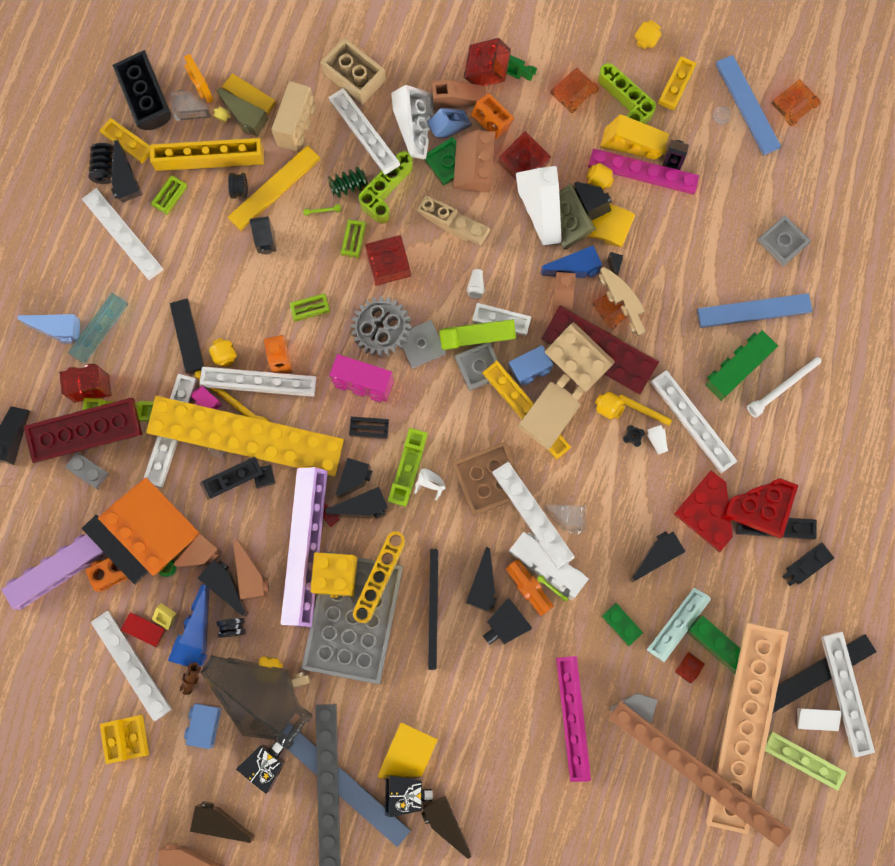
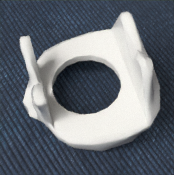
[414,468,446,500]

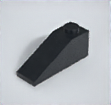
[111,140,143,203]
[0,406,30,465]
[200,457,263,500]
[325,487,388,519]
[630,531,686,582]
[466,547,497,612]
[198,560,249,616]

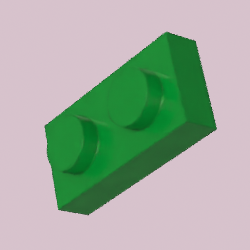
[601,603,643,646]

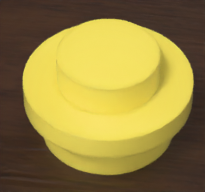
[213,107,231,122]

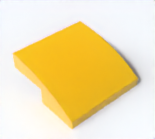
[587,204,635,247]
[100,715,149,764]

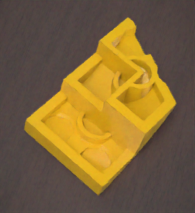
[378,722,438,779]

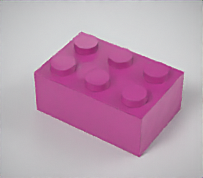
[329,354,394,403]

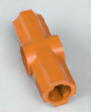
[505,559,554,617]

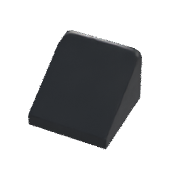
[608,252,623,276]

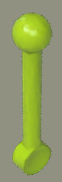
[303,204,341,216]
[537,575,569,602]

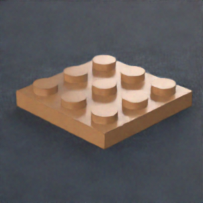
[452,442,521,517]

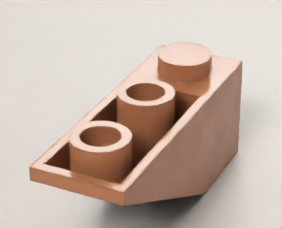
[432,80,486,109]

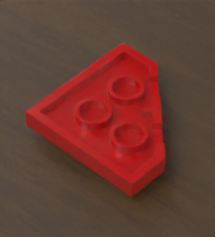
[674,470,733,552]
[725,478,798,539]

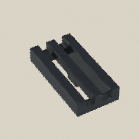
[349,416,389,439]

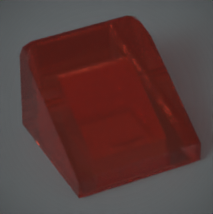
[675,652,705,683]

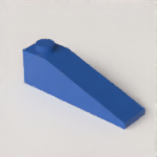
[168,585,210,668]

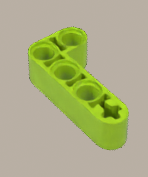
[598,63,656,124]
[359,151,413,224]
[439,319,516,350]

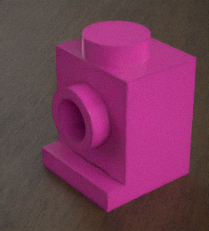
[191,386,222,410]

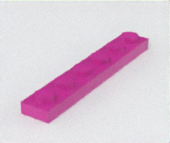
[588,148,700,195]
[556,656,591,782]

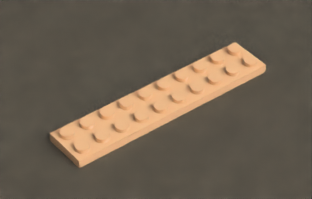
[706,622,789,834]

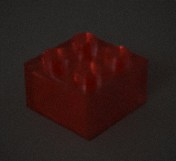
[464,38,511,86]
[498,131,551,180]
[365,235,411,286]
[59,364,112,403]

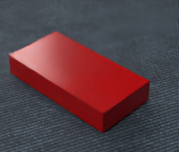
[121,612,166,647]

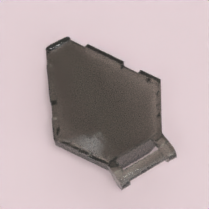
[200,655,312,749]

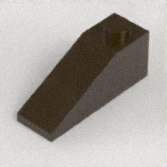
[421,796,471,859]
[190,801,255,843]

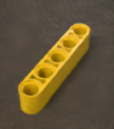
[353,531,405,623]

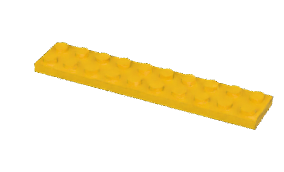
[146,396,344,477]

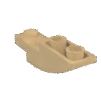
[416,196,490,246]
[598,267,646,337]

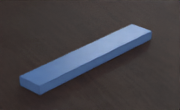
[716,55,781,156]
[697,293,813,328]

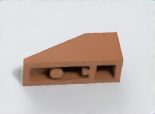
[552,272,576,318]
[233,540,269,600]
[159,843,222,866]

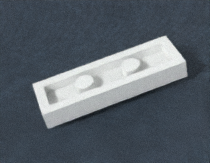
[472,303,531,336]

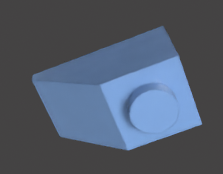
[428,108,472,137]

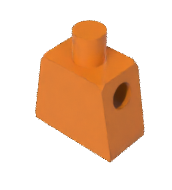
[264,335,293,374]

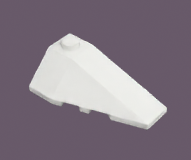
[391,85,434,160]
[516,166,561,245]

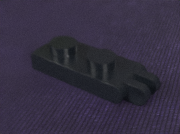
[782,542,834,586]

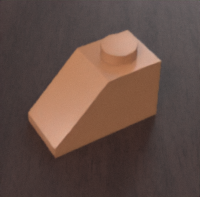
[174,534,221,568]

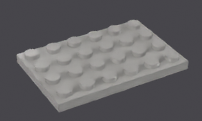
[302,551,403,684]

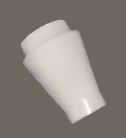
[466,269,485,298]
[647,425,668,454]

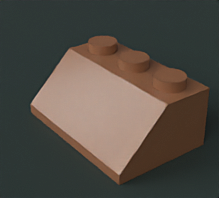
[453,130,495,192]

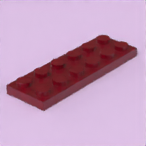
[541,305,660,395]
[24,398,143,463]

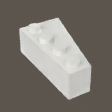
[509,532,589,600]

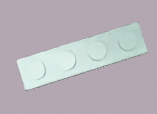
[647,588,711,662]

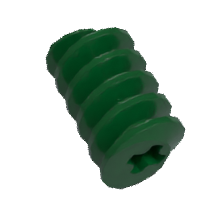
[328,167,368,198]

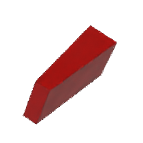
[323,502,340,527]

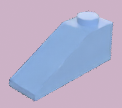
[18,314,80,344]

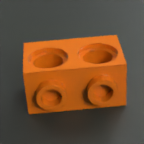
[471,93,514,139]
[85,557,128,592]

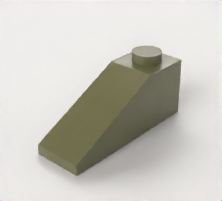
[217,87,268,137]

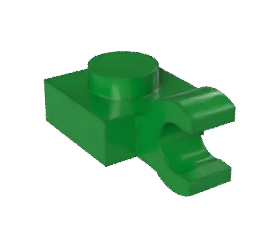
[503,54,537,81]

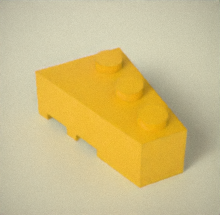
[600,114,669,160]

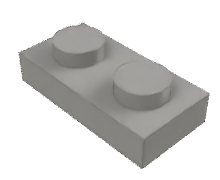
[65,452,109,489]

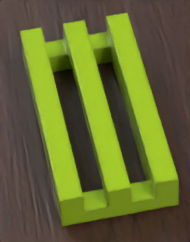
[151,175,188,215]
[341,219,367,259]
[289,293,330,322]

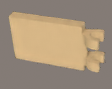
[518,373,584,450]

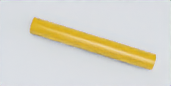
[619,394,672,426]

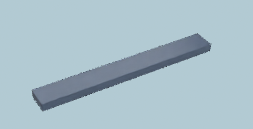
[275,722,411,847]

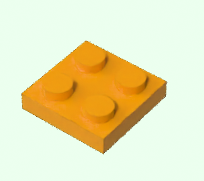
[184,54,214,103]

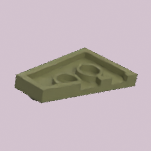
[559,183,596,250]

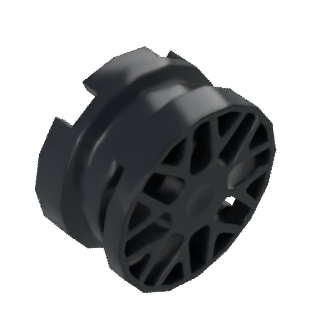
[228,173,248,199]
[216,618,246,638]

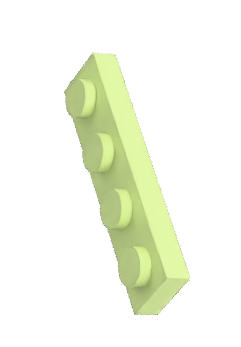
[765,731,847,791]

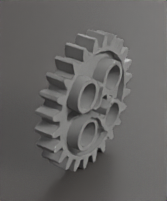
[350,296,412,357]

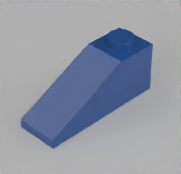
[541,246,602,278]

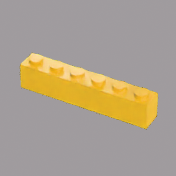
[150,138,264,171]

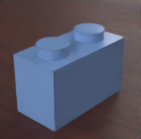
[508,345,553,386]
[184,703,222,749]

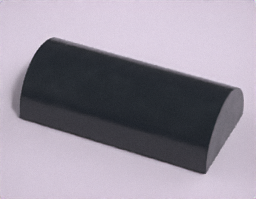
[112,50,171,130]

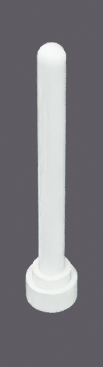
[747,357,821,418]

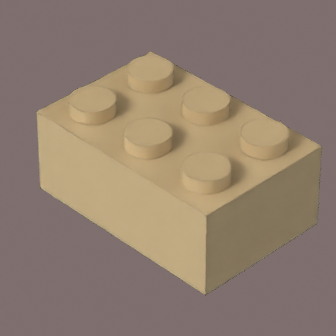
[320,38,386,106]
[271,81,316,152]
[544,322,615,392]

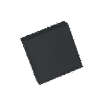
[254,464,276,489]

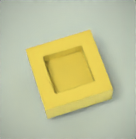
[152,603,177,630]

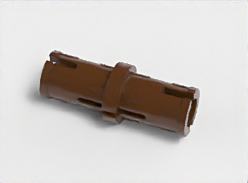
[180,662,201,695]

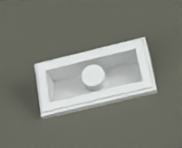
[797,708,841,731]

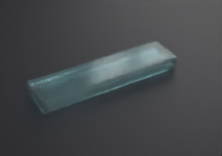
[68,293,128,364]

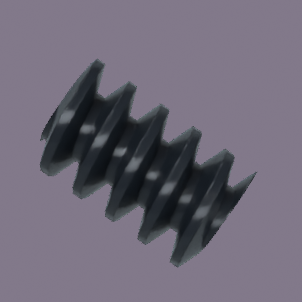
[88,143,114,184]

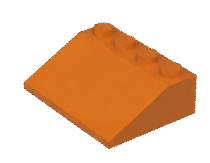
[98,477,200,576]

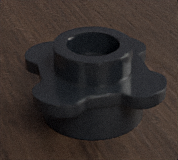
[623,425,645,447]

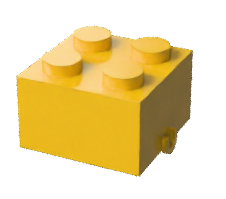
[310,552,358,598]

